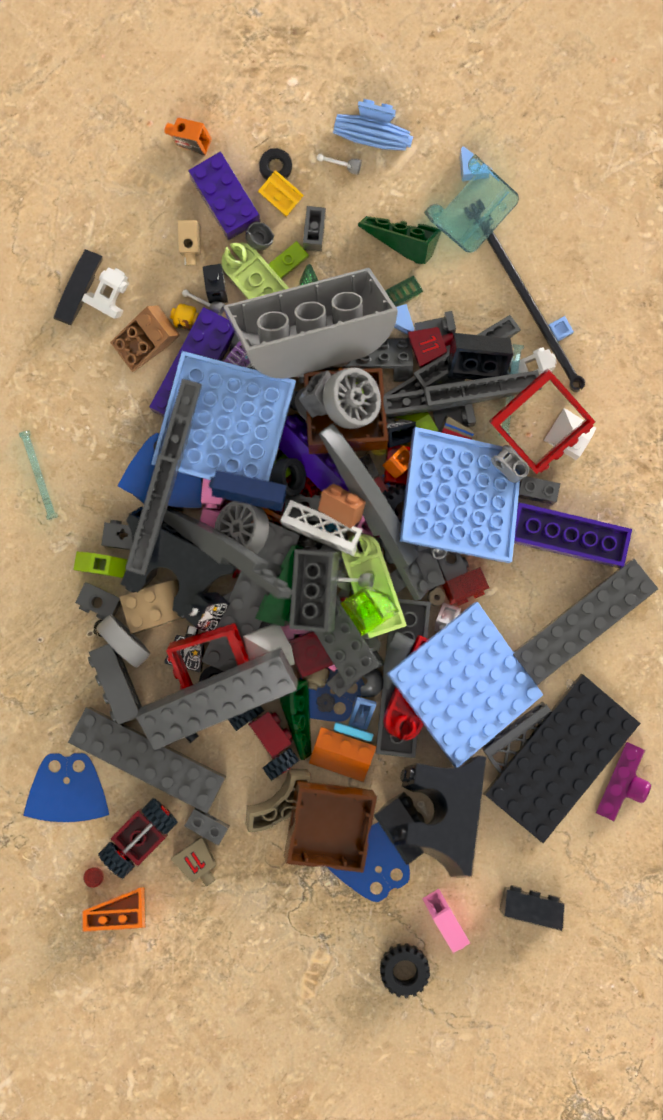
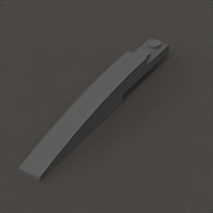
[384,315,521,417]
[384,370,542,418]
[125,379,202,575]
[319,424,430,601]
[163,507,293,598]

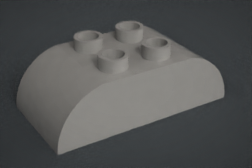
[223,268,398,378]

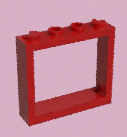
[489,369,596,474]
[166,623,250,690]

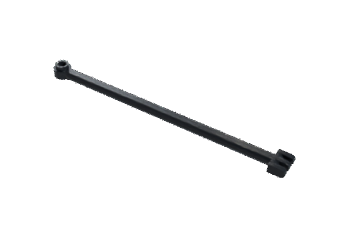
[464,200,585,392]

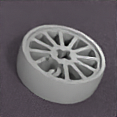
[323,368,381,429]
[214,501,269,555]
[96,614,150,668]

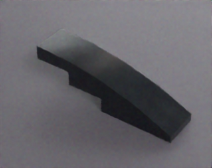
[54,249,103,325]

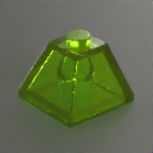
[340,586,400,636]

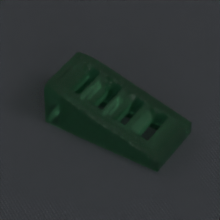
[299,264,318,286]
[385,275,423,307]

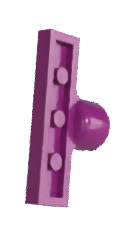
[596,742,651,822]

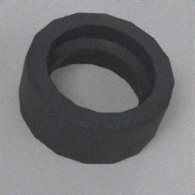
[271,458,306,495]

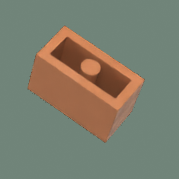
[318,484,366,529]

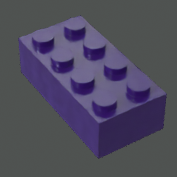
[188,151,260,241]

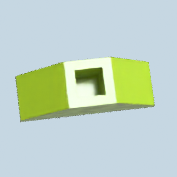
[73,551,128,578]

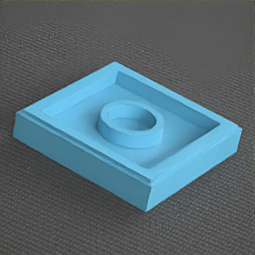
[334,722,374,742]

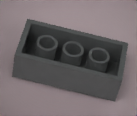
[289,549,340,632]
[88,644,142,725]

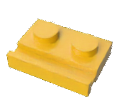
[258,170,304,217]

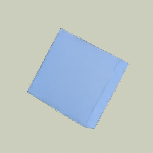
[548,316,574,342]

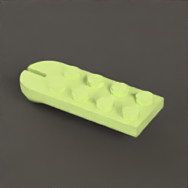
[222,243,289,299]
[342,534,407,638]

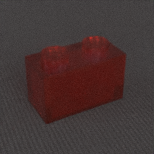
[442,567,490,606]

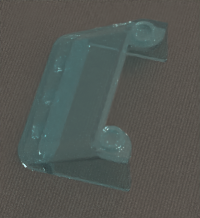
[424,154,519,252]

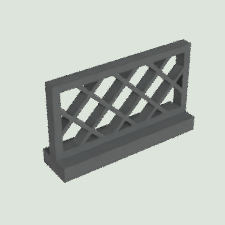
[481,702,551,774]

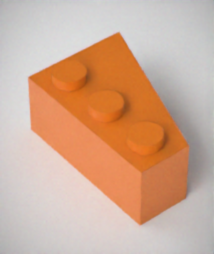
[82,887,146,931]

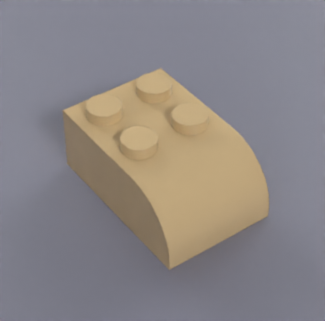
[119,580,183,634]

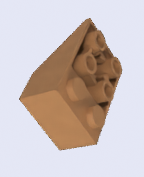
[110,305,180,372]

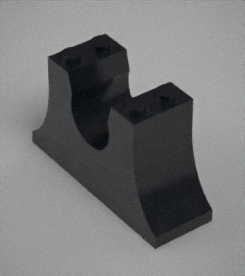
[121,506,237,618]
[392,756,486,878]

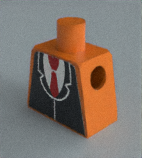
[165,118,212,156]

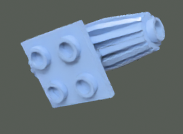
[333,99,413,151]

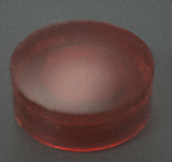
[83,867,104,888]

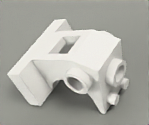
[82,267,129,319]
[510,348,557,374]

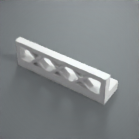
[280,500,362,556]

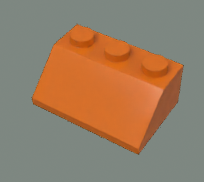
[309,726,376,782]

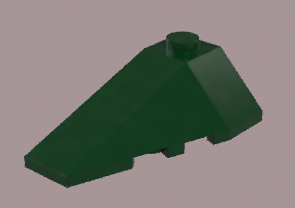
[358,216,442,264]
[255,544,303,627]
[280,679,312,760]

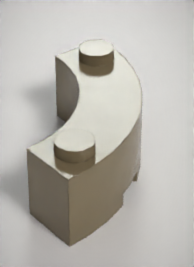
[246,769,311,832]

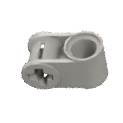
[491,445,529,483]

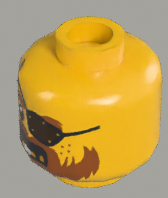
[170,303,199,330]

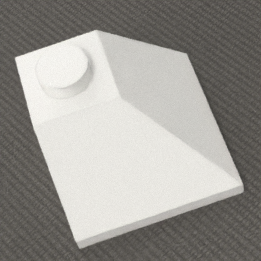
[544,408,596,460]
[243,624,295,666]

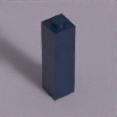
[209,470,286,511]

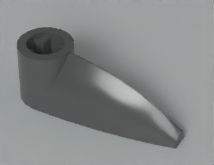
[383,632,414,690]

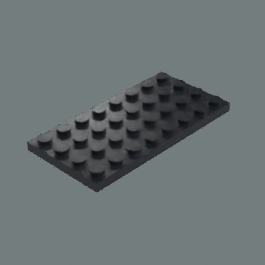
[483,674,641,843]

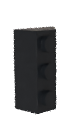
[447,333,513,380]
[374,792,426,865]
[499,885,565,931]

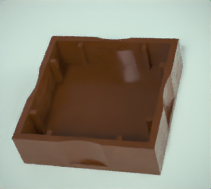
[304,368,388,454]
[284,781,377,873]

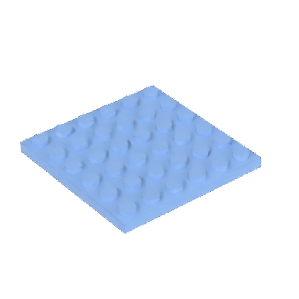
[151,351,296,481]
[400,427,522,563]
[387,602,543,767]

